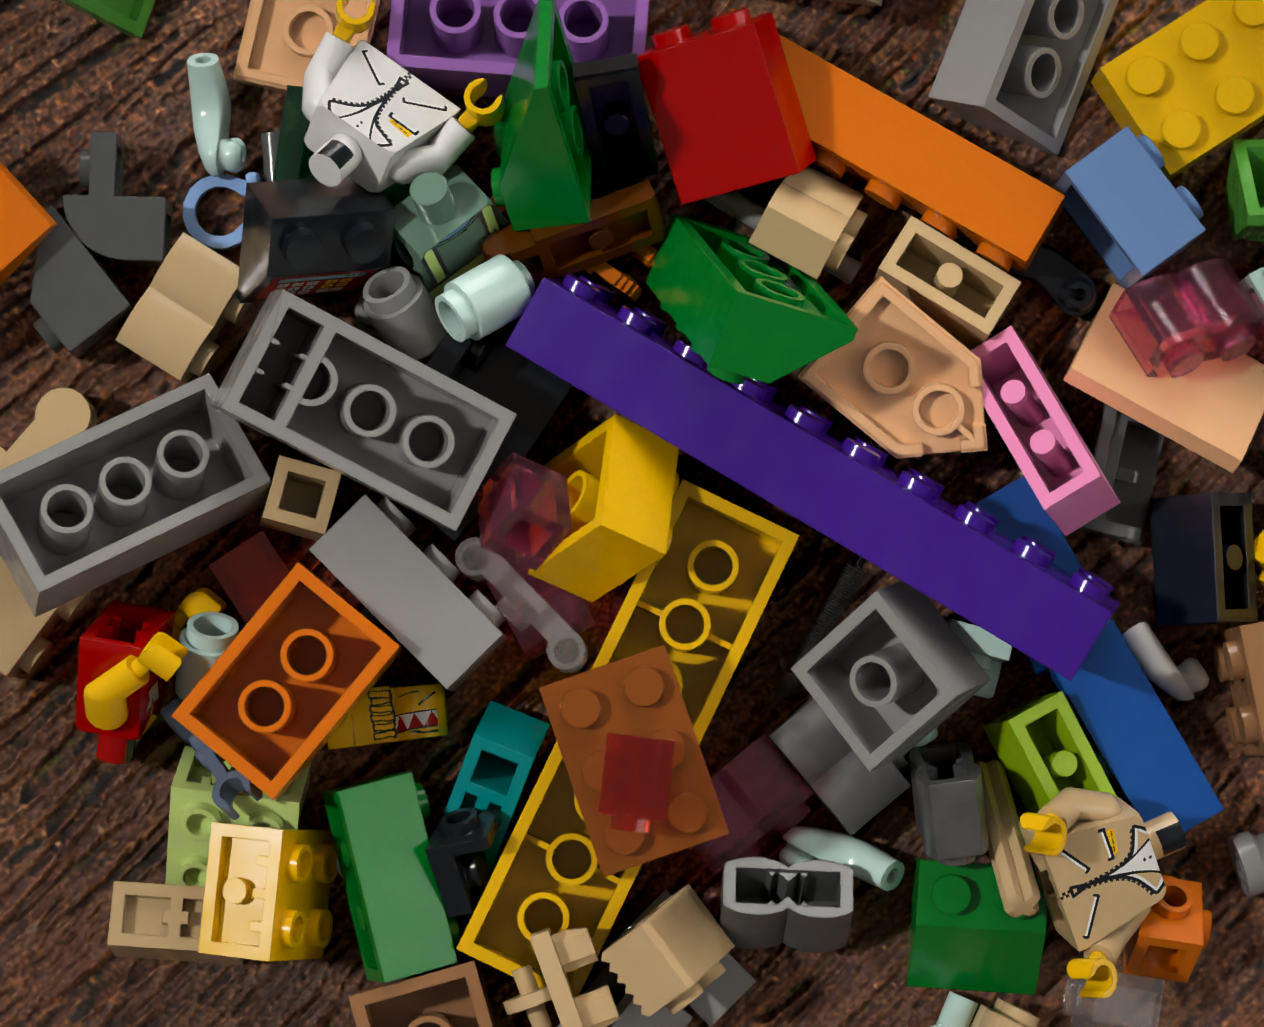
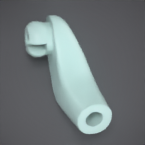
[187,53,246,177]
[779,826,905,891]

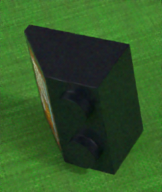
[237,176,396,303]

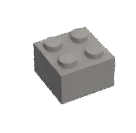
[791,581,992,772]

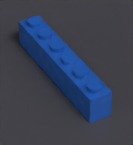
[975,476,1224,832]

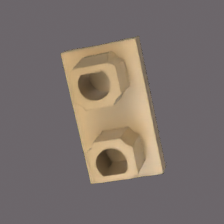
[503,927,620,1027]

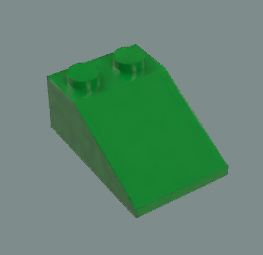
[491,0,592,231]

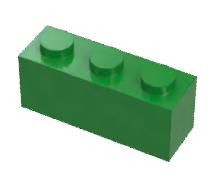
[322,772,460,983]

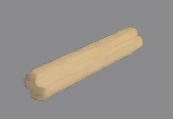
[976,759,1041,918]

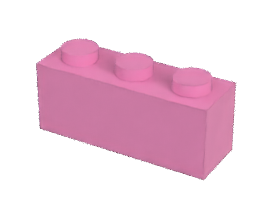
[971,326,1121,536]

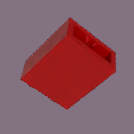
[637,7,817,205]

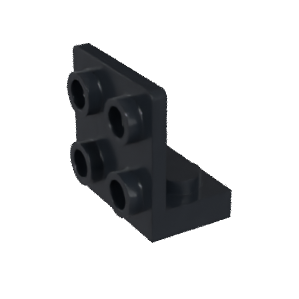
[426,328,573,441]

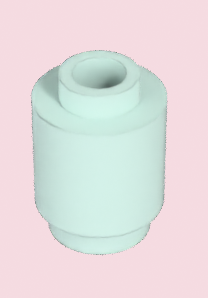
[435,254,535,342]
[175,612,240,700]

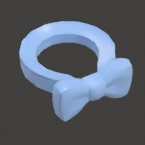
[183,172,262,250]

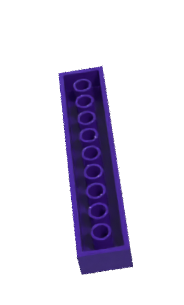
[506,273,1120,681]

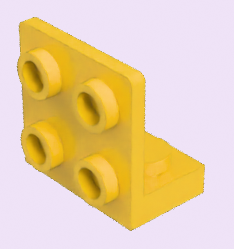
[198,822,338,962]

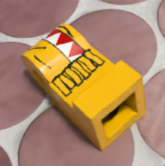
[328,684,448,750]

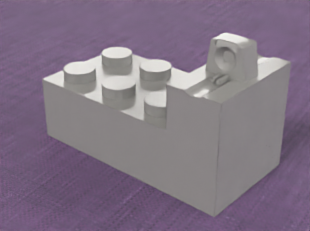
[210,289,517,531]

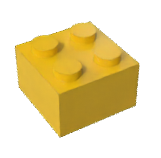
[528,414,679,602]

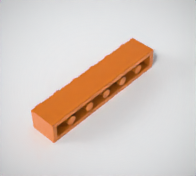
[730,8,1065,273]

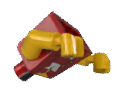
[75,587,227,764]

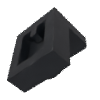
[425,808,502,918]

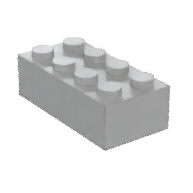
[0,373,271,617]

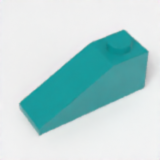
[443,701,550,915]

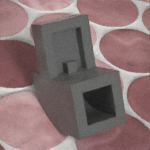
[63,132,173,269]

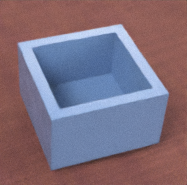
[1053,126,1206,291]

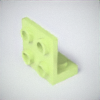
[165,746,311,887]

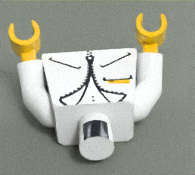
[302,0,505,193]

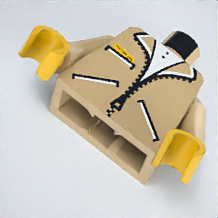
[1018,787,1187,998]

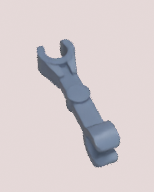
[160,696,263,820]

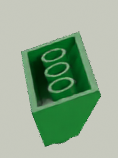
[646,213,858,384]

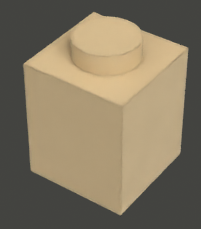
[259,455,341,541]

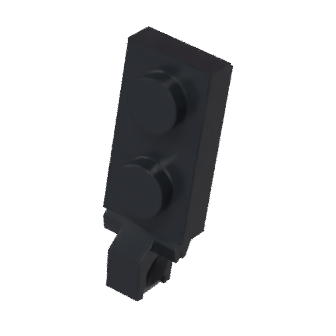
[573,53,659,190]

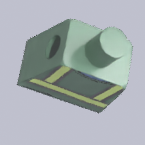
[390,164,510,303]

